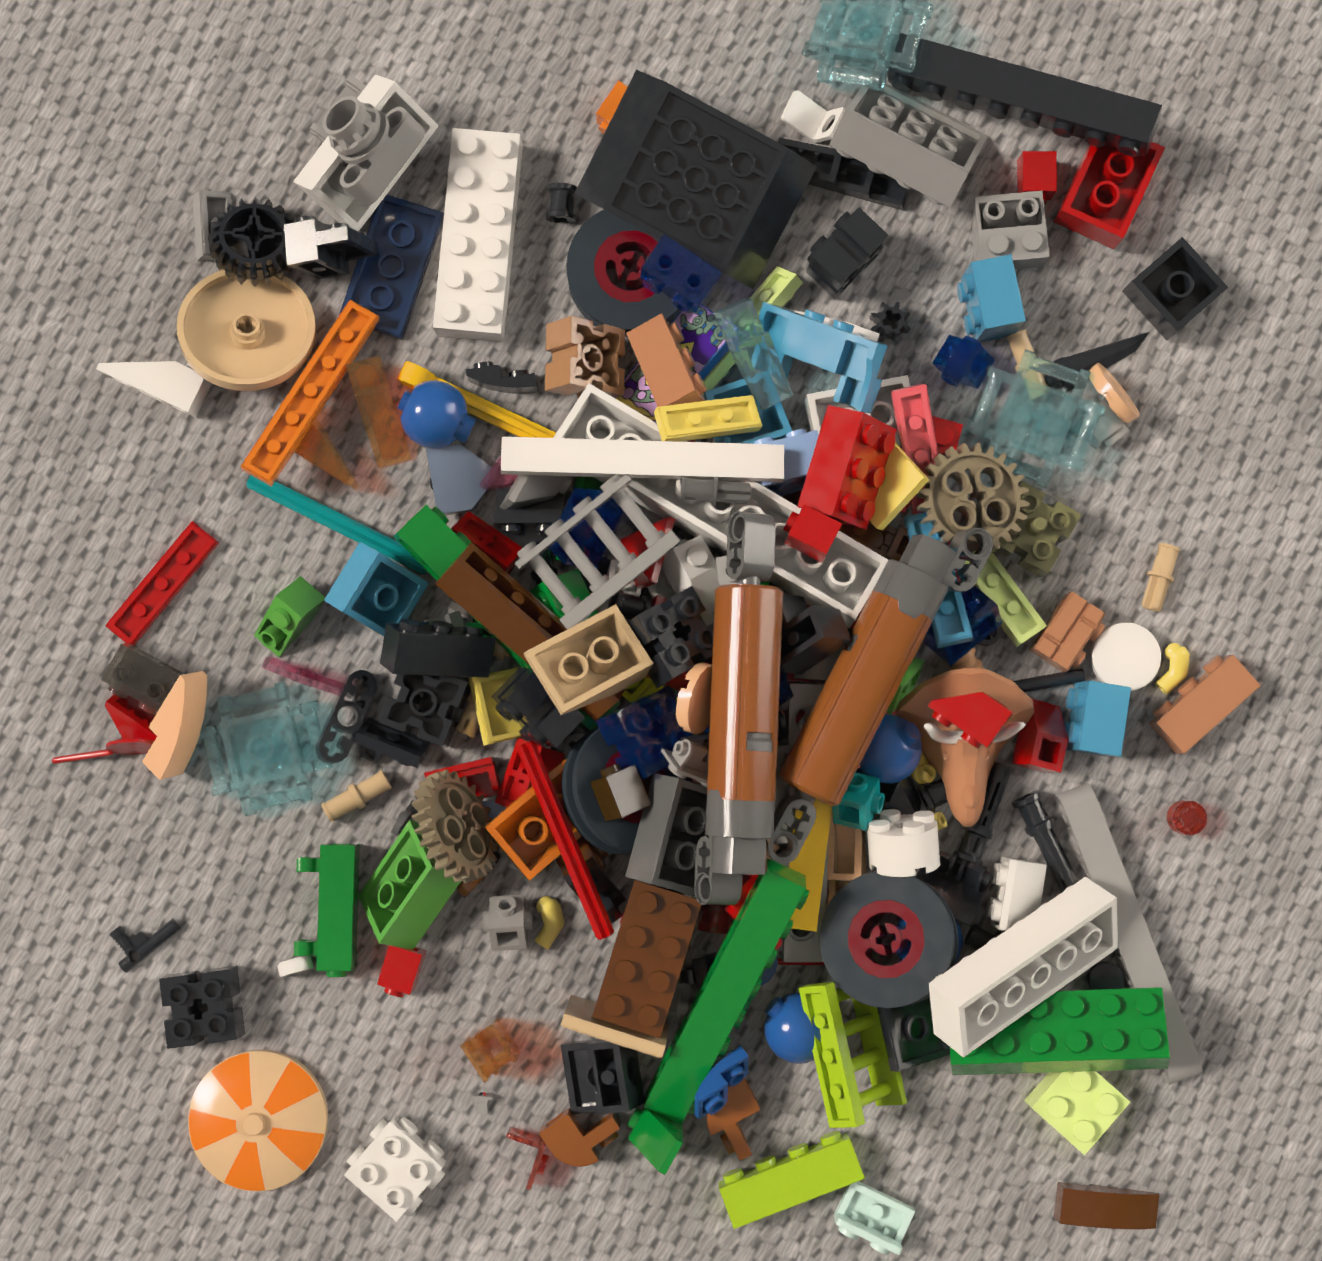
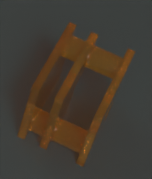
[460,1017,521,1083]

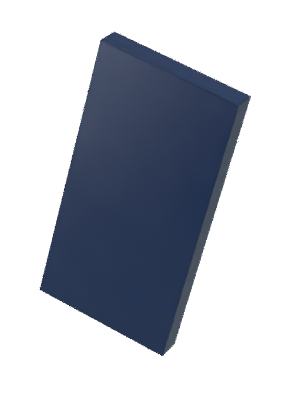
[338,195,444,340]

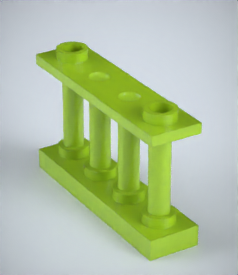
[799,982,907,1128]

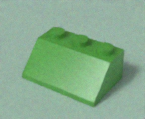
[358,820,461,949]

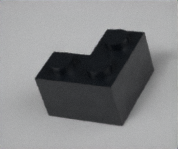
[780,593,852,675]

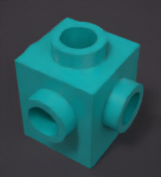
[832,772,884,831]

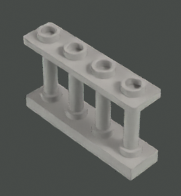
[515,474,680,630]

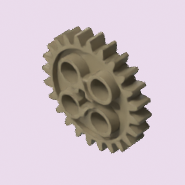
[916,443,1030,553]
[412,770,499,884]

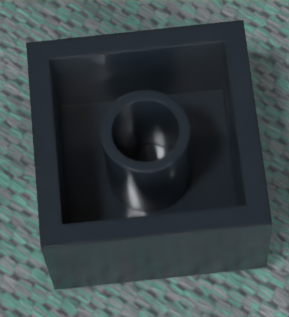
[1122,237,1228,341]

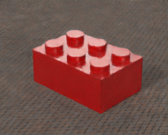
[1053,142,1165,250]
[797,405,897,530]

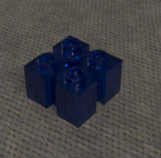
[596,685,694,779]

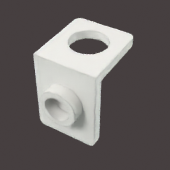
[781,90,846,143]

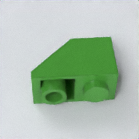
[254,576,325,657]

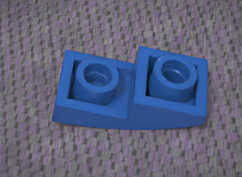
[695,1046,749,1120]

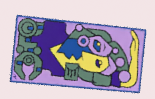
[615,298,742,423]

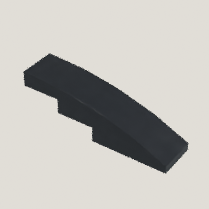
[778,137,909,210]

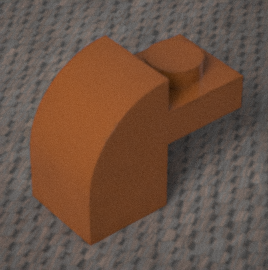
[707,1078,761,1161]
[539,1108,621,1167]

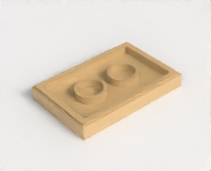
[561,995,669,1058]

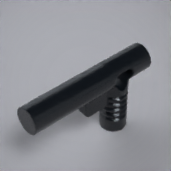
[109,918,181,973]

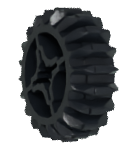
[208,197,294,287]

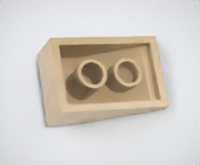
[523,604,654,715]

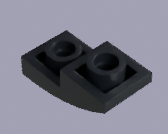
[466,361,539,393]

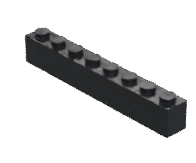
[886,33,1162,157]

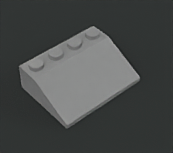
[829,75,988,207]

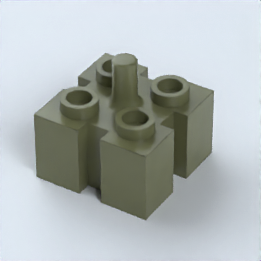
[995,481,1082,577]

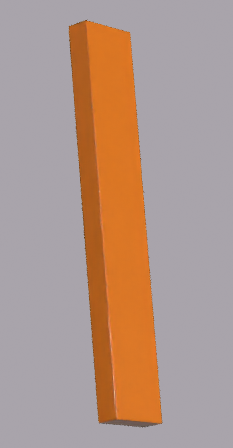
[240,300,380,487]

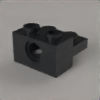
[284,216,379,279]
[561,1039,645,1115]

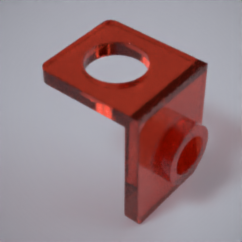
[506,1126,549,1190]

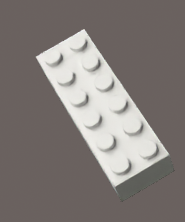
[433,128,523,342]
[929,877,1118,1058]

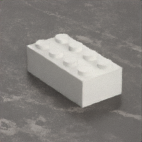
[293,75,438,231]

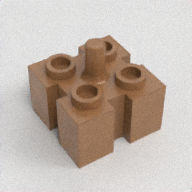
[545,316,625,398]

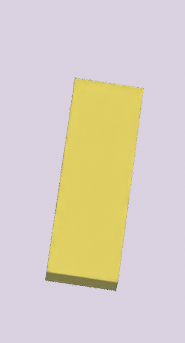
[654,395,762,442]

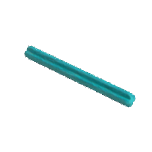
[246,475,427,574]

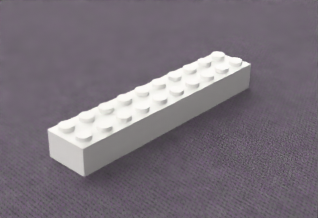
[553,383,888,628]

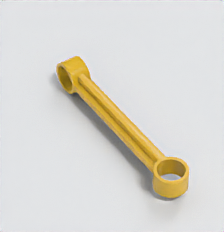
[396,361,556,438]

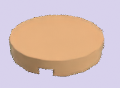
[1088,363,1140,423]
[676,662,712,735]

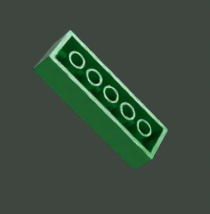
[950,987,1170,1075]

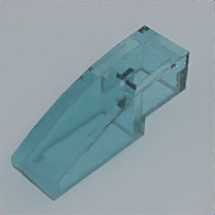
[713,298,793,410]

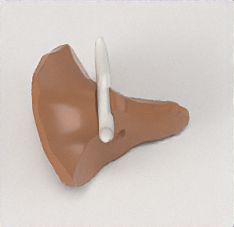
[896,668,1034,827]

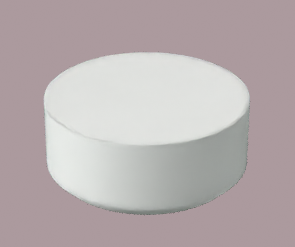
[277,956,314,977]

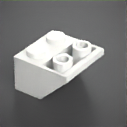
[986,857,1047,931]

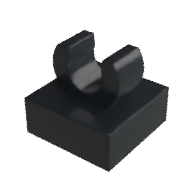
[680,952,716,989]

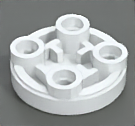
[1089,623,1161,691]

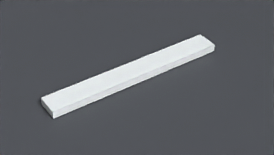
[501,437,784,482]

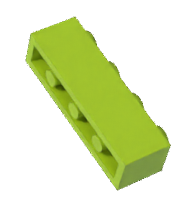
[718,1130,865,1229]

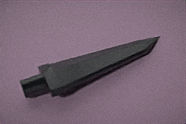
[1044,332,1148,392]

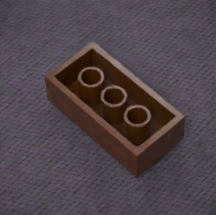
[592,880,701,1038]

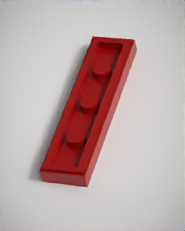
[105,521,219,647]

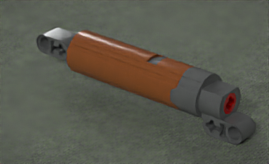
[694,511,783,905]
[766,528,993,864]

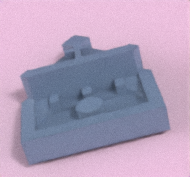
[426,444,500,516]

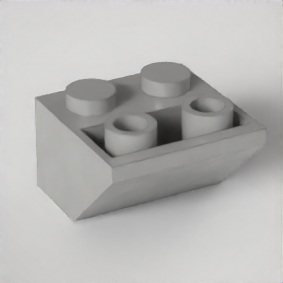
[972,191,1050,270]

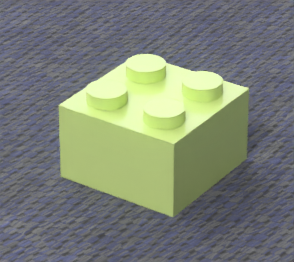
[1024,1071,1130,1155]

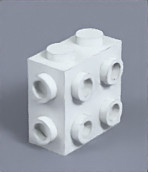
[344,1115,446,1222]

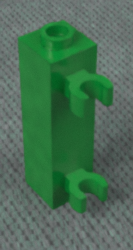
[294,843,360,977]

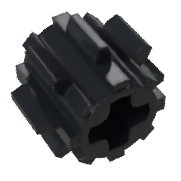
[869,302,911,344]

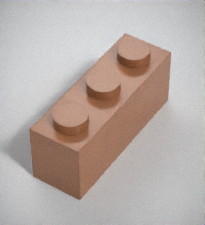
[626,313,707,407]
[1149,655,1261,754]

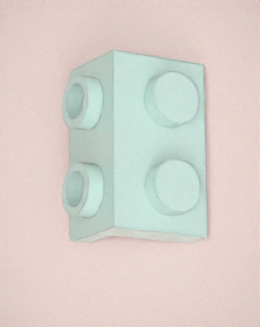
[833,1181,915,1255]

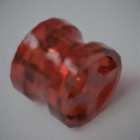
[1166,800,1207,835]
[697,905,731,934]

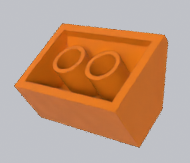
[485,759,581,881]

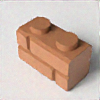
[1028,591,1106,672]

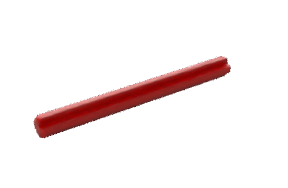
[517,741,614,940]

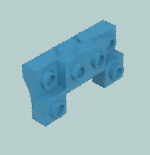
[749,302,888,413]

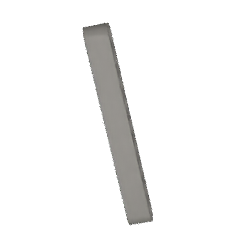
[1055,783,1202,1085]

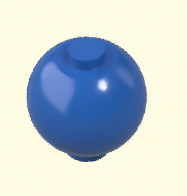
[397,380,476,449]
[856,714,922,784]
[764,993,821,1064]

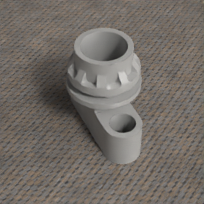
[322,96,425,206]

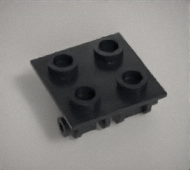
[916,850,993,927]

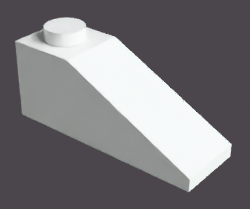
[96,361,212,418]
[662,535,719,626]

